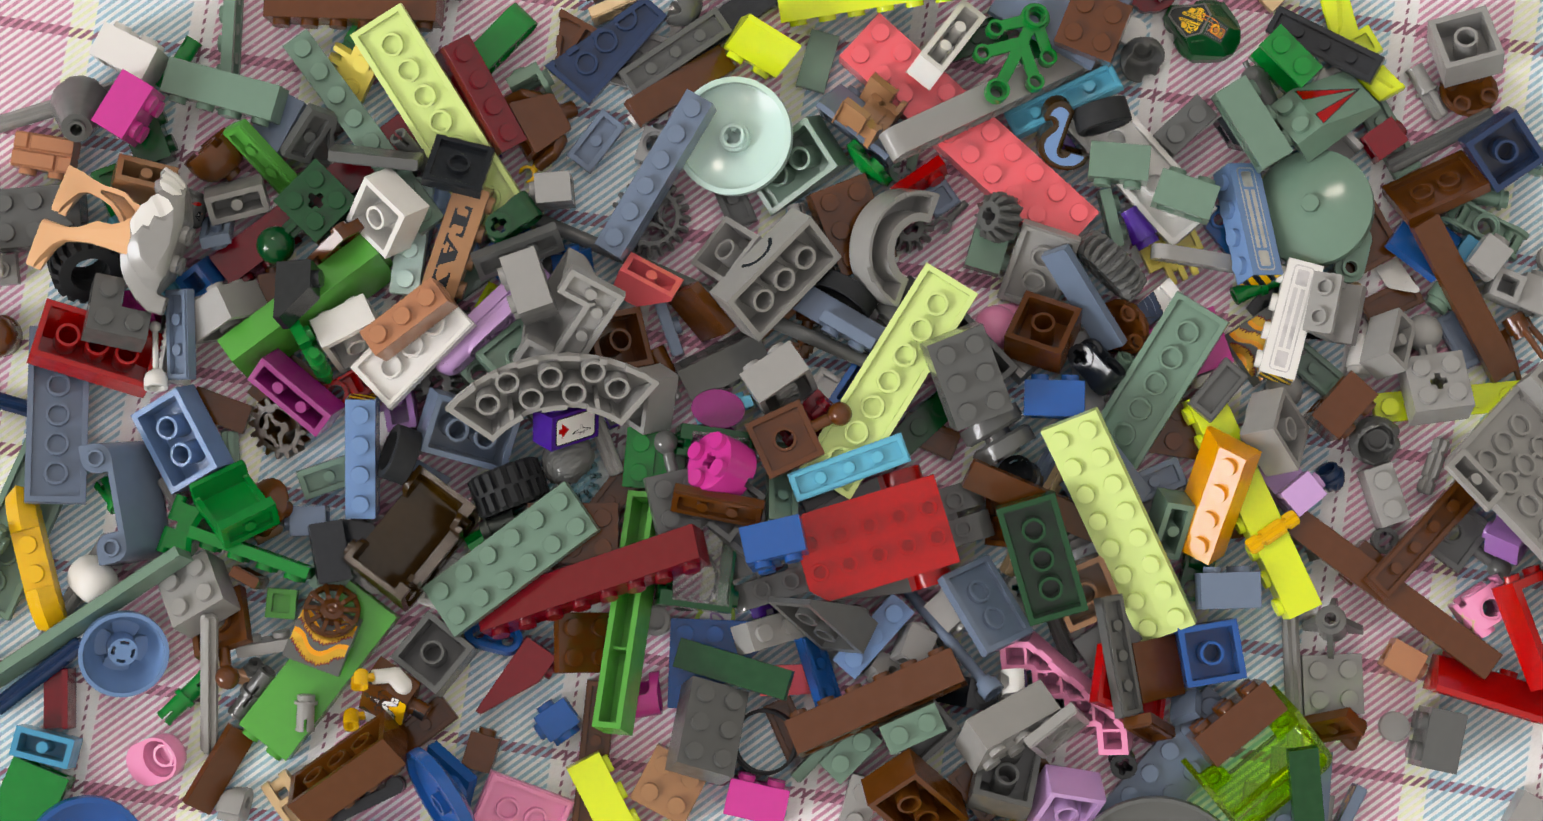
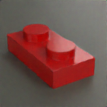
[890,155,948,190]

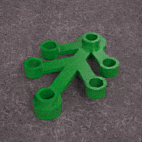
[972,3,1058,105]

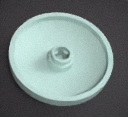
[683,76,793,196]

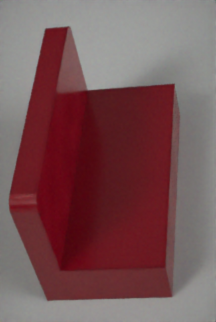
[43,668,76,729]

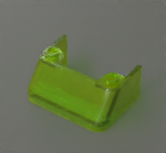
[1181,684,1333,821]

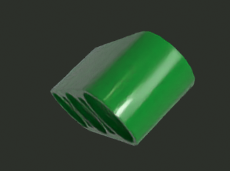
[474,3,538,74]

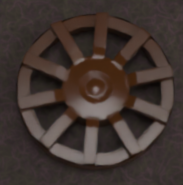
[303,584,361,638]

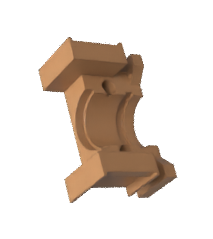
[831,72,908,149]

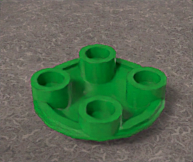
[846,139,893,187]

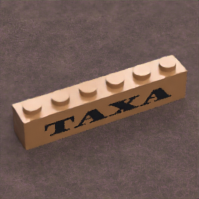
[421,186,496,303]

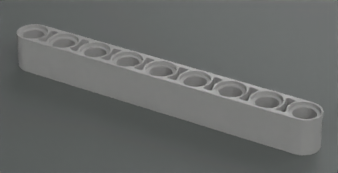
[878,52,1103,163]

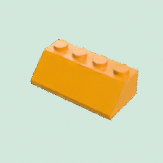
[1182,426,1262,565]

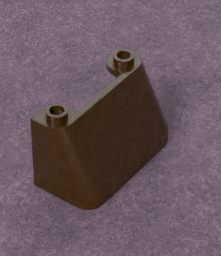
[343,464,479,612]

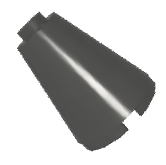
[50,75,108,142]

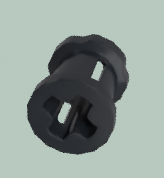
[1108,749,1138,779]

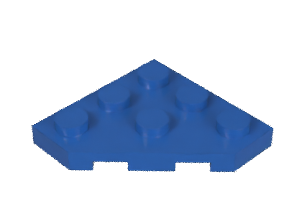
[667,618,759,708]

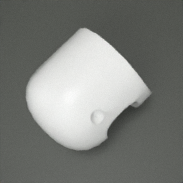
[67,554,119,603]

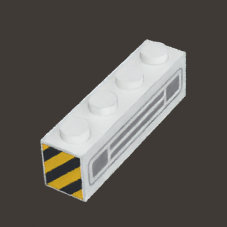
[1253,257,1324,386]

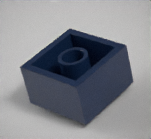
[1458,106,1543,193]

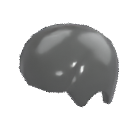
[666,0,703,27]
[1120,37,1165,83]

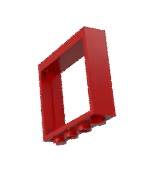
[1492,562,1543,692]

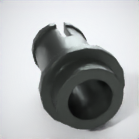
[478,509,516,539]

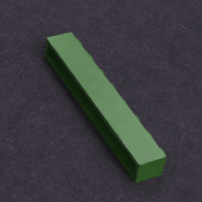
[592,490,656,736]

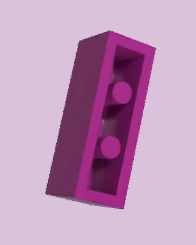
[247,348,345,437]

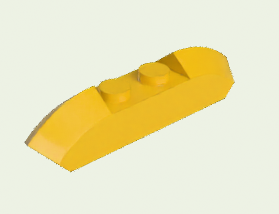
[5,485,67,631]

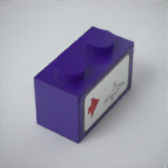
[533,407,599,452]

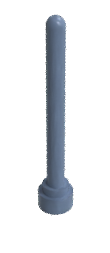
[904,591,1004,702]

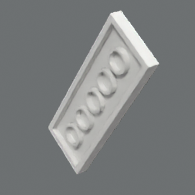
[1068,94,1217,245]

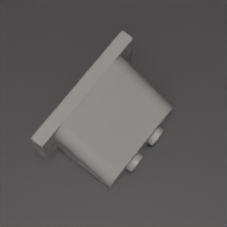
[512,247,626,362]

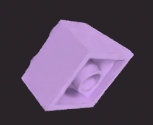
[1027,764,1106,821]

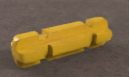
[1245,510,1300,554]

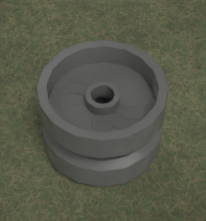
[959,401,1036,464]

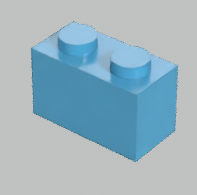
[9,724,83,769]

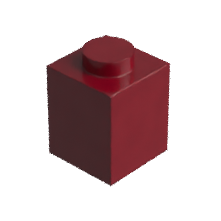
[1359,116,1409,165]

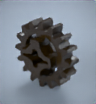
[248,397,311,459]

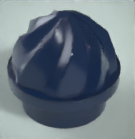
[1315,462,1345,492]

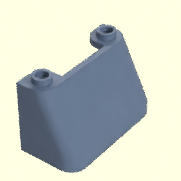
[78,441,169,566]

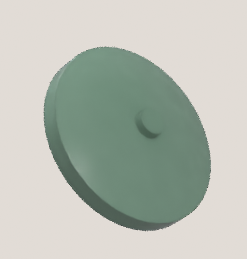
[1262,150,1375,266]

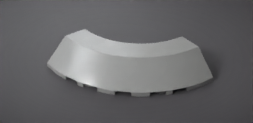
[445,353,660,442]

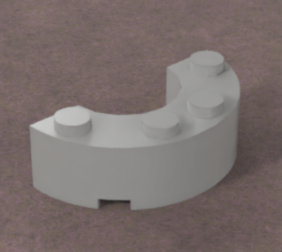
[849,188,940,307]

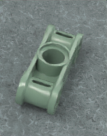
[1441,201,1529,262]

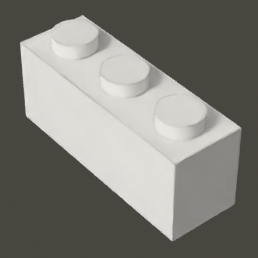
[906,0,986,91]

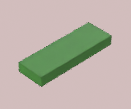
[222,118,298,194]

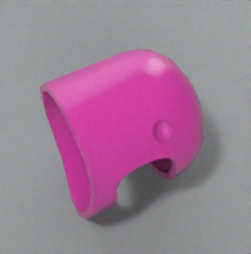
[635,671,663,718]

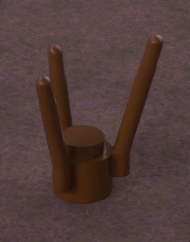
[1501,311,1543,380]

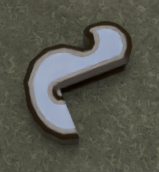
[1035,95,1089,171]

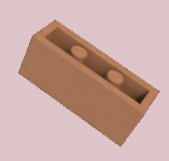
[359,277,458,361]

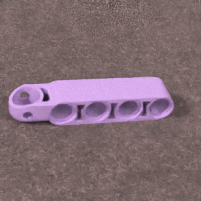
[435,268,551,376]

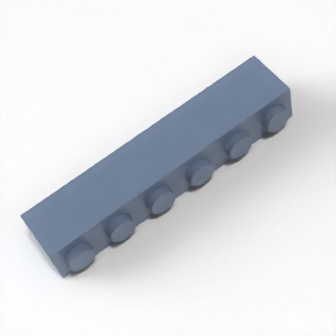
[594,89,717,263]

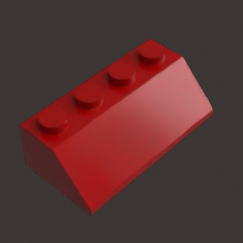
[26,298,163,398]
[1423,650,1543,725]

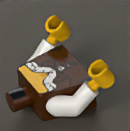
[343,656,431,732]

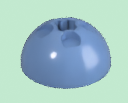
[78,610,170,697]

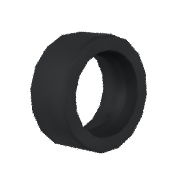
[1073,95,1132,137]
[377,424,422,485]

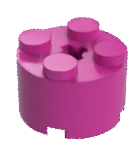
[687,431,757,496]

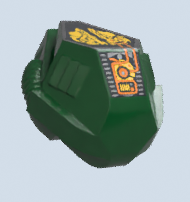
[1162,0,1241,63]

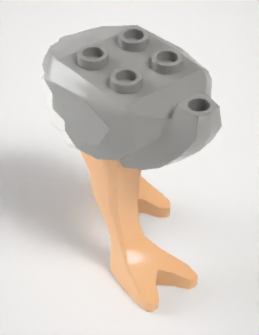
[26,165,196,315]

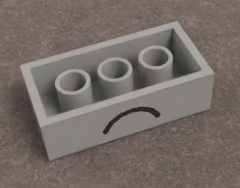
[709,208,842,342]

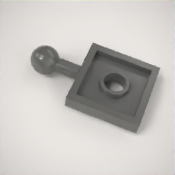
[643,430,710,535]
[1430,490,1512,580]

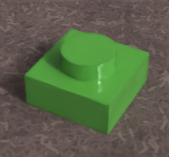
[265,587,299,620]

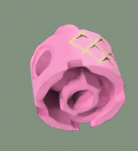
[1447,574,1504,639]

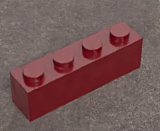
[435,34,527,156]

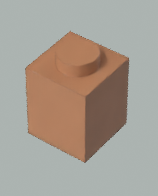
[1377,638,1429,682]

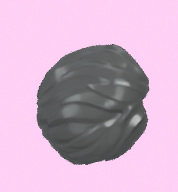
[1348,415,1400,466]
[542,440,595,485]

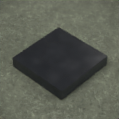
[421,134,495,199]

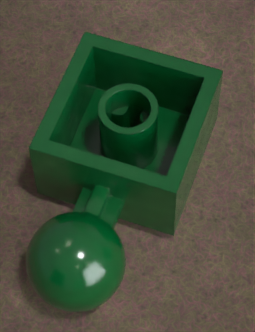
[256,158,355,264]

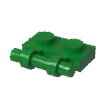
[290,320,333,384]

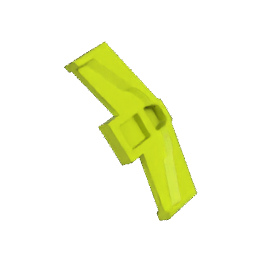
[1320,0,1405,102]

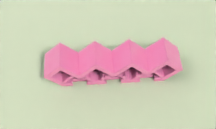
[1000,631,1133,755]

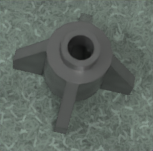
[1302,598,1364,659]

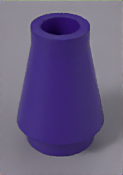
[1121,205,1160,251]

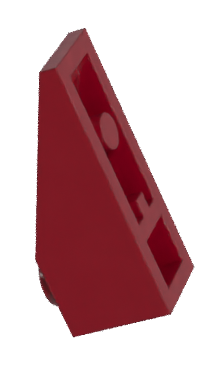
[476,636,554,714]

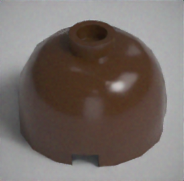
[184,127,244,182]

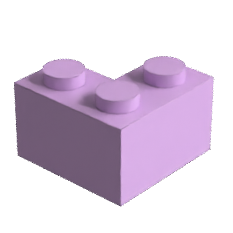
[1258,466,1327,517]

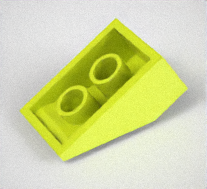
[723,14,802,80]

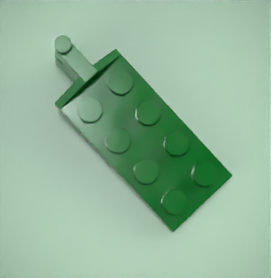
[156,494,315,583]

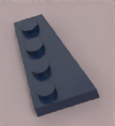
[544,0,668,106]

